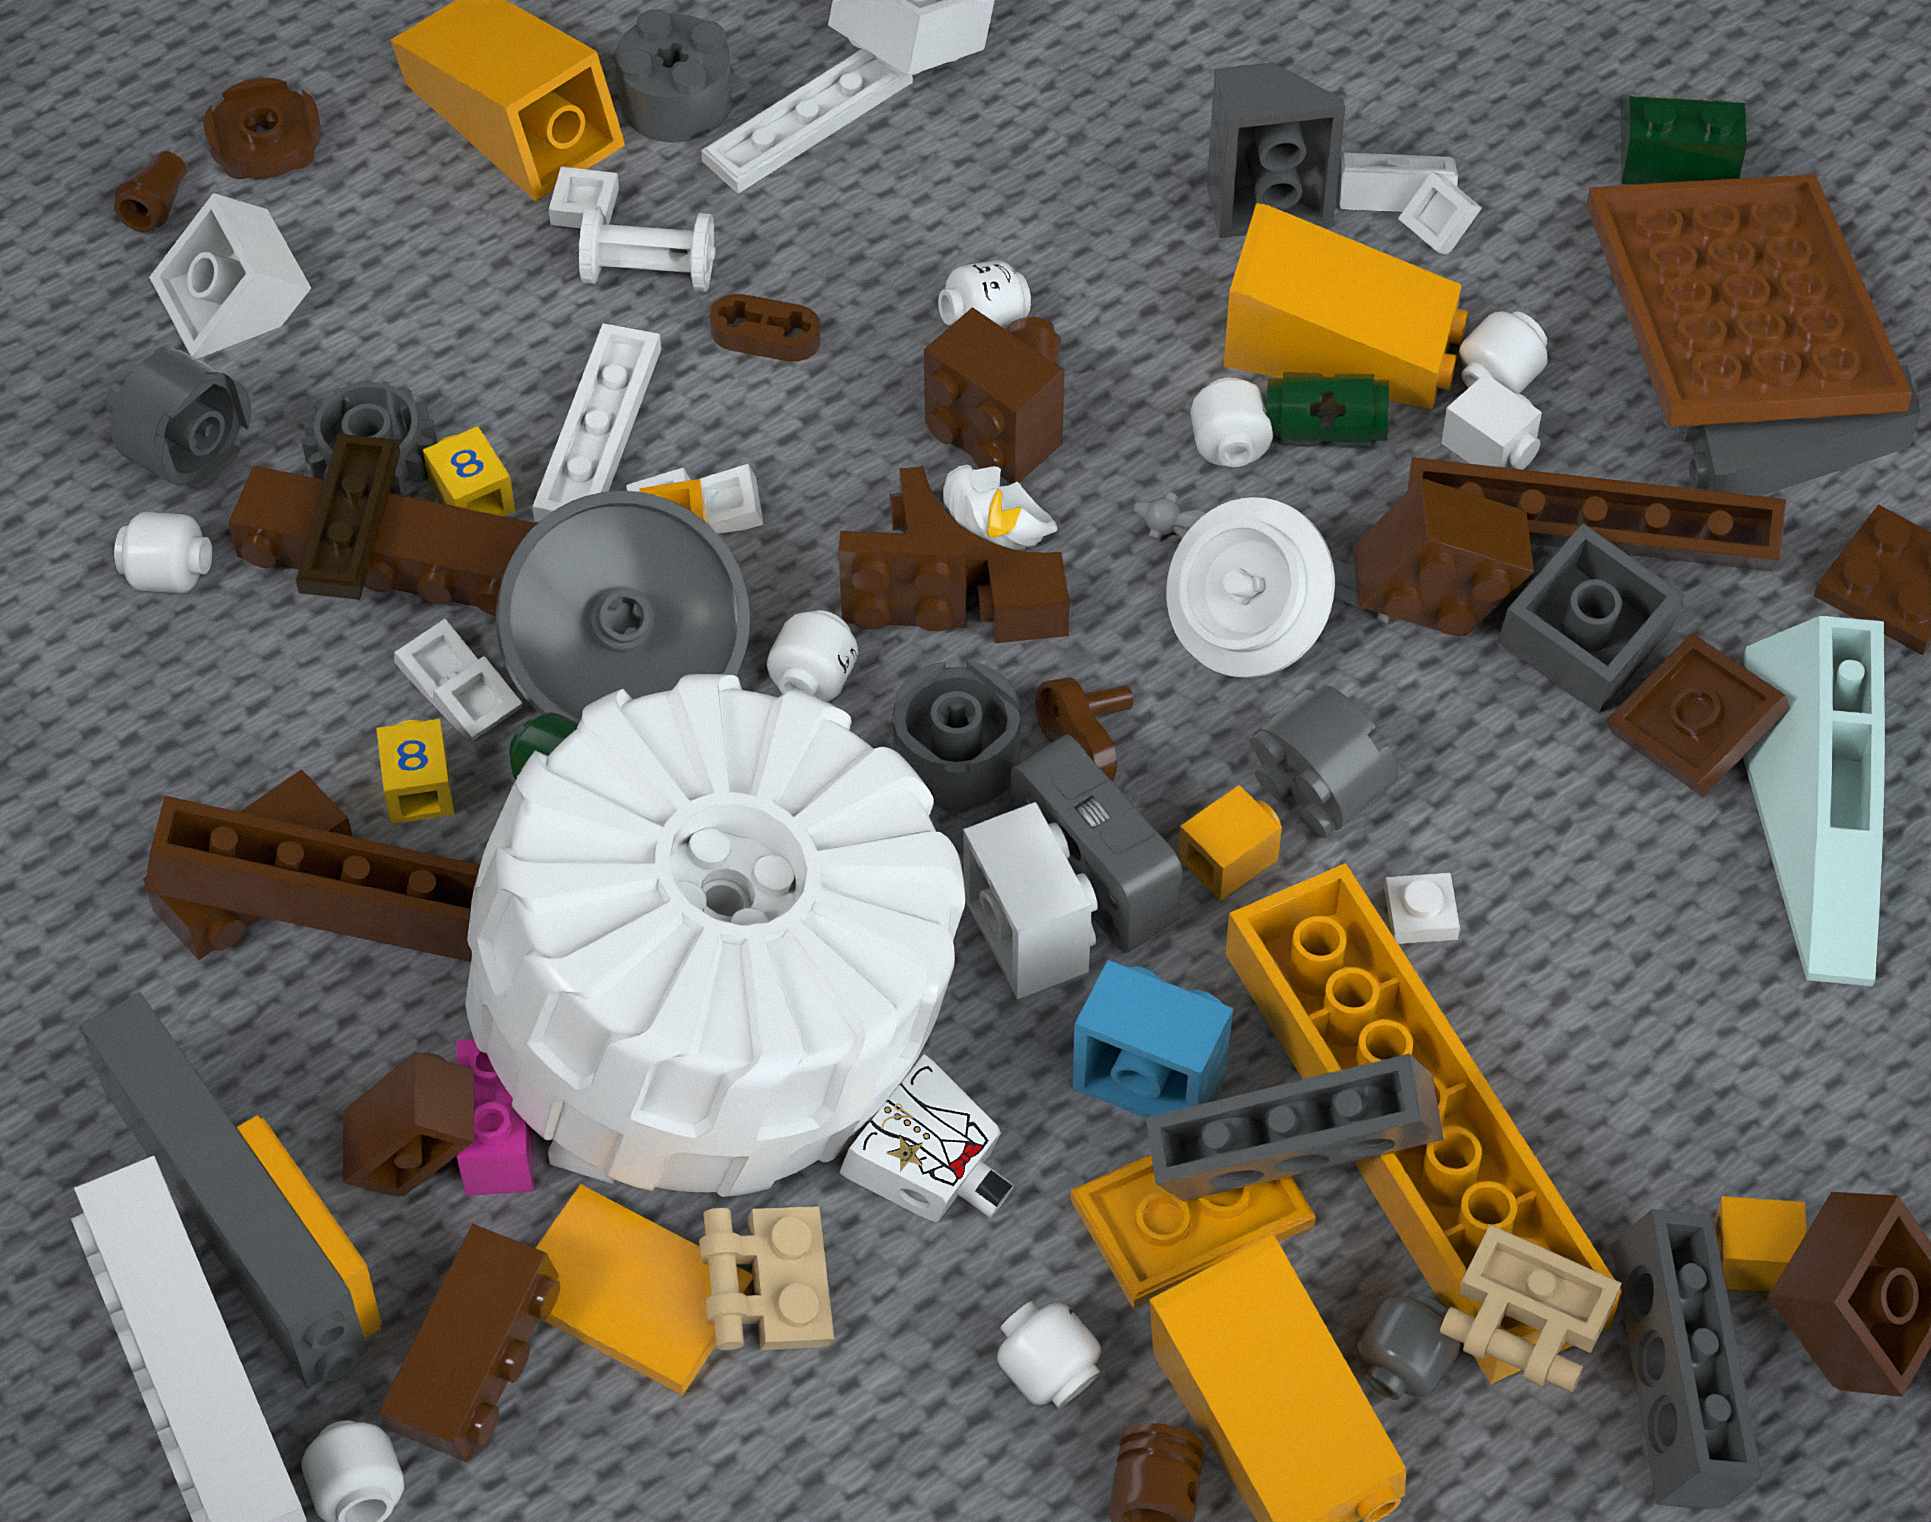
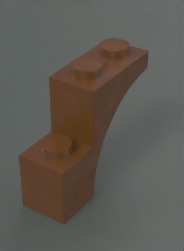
[889,466,1070,643]

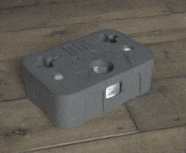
[1011,734,1182,953]

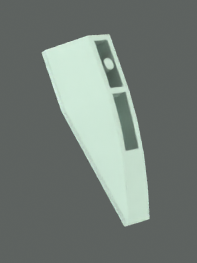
[1743,616,1885,987]

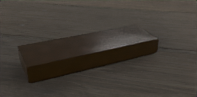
[296,433,400,600]

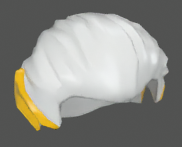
[943,465,1057,551]

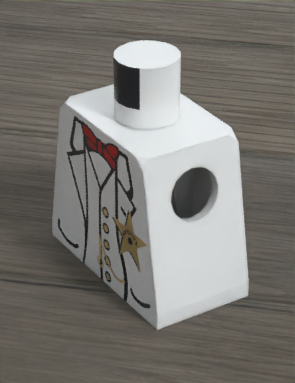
[839,1054,1014,1222]

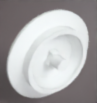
[1166,497,1335,678]

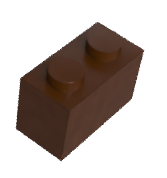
[343,1052,474,1197]

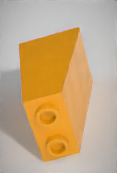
[390,0,625,202]
[1223,203,1469,410]
[1149,1233,1406,1522]

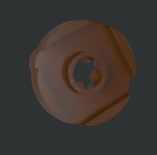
[203,78,321,179]

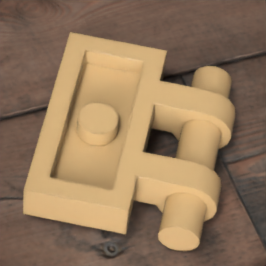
[699,1206,834,1350]
[1440,1225,1621,1392]

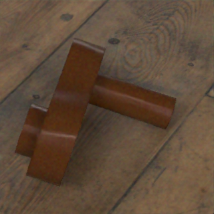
[1035,677,1133,781]

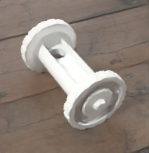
[579,205,716,292]

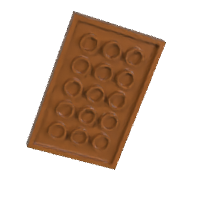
[1587,174,1912,427]

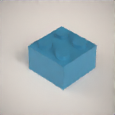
[1072,960,1233,1118]

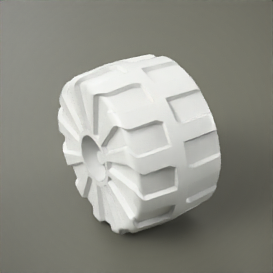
[465,674,965,1197]

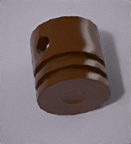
[1108,1423,1205,1522]

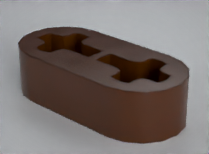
[710,294,821,362]

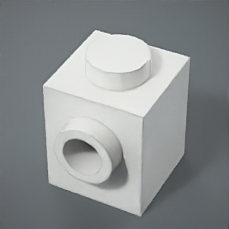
[1441,373,1542,469]

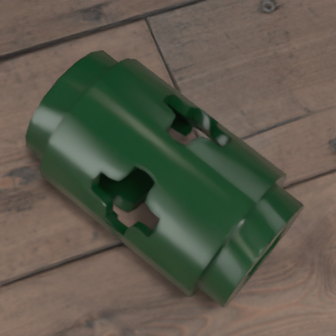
[1267,372,1389,446]

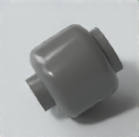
[1356,1291,1460,1400]

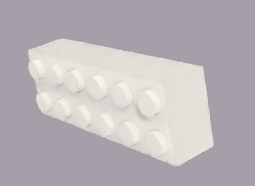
[71,1156,307,1522]

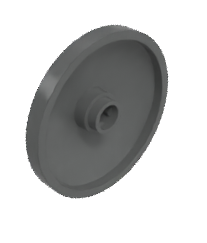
[496,491,750,724]

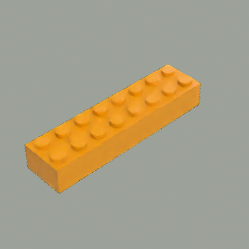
[1225,863,1622,1384]

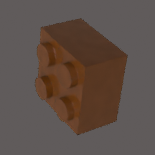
[924,307,1065,484]
[1353,478,1534,636]
[1768,1192,1931,1397]

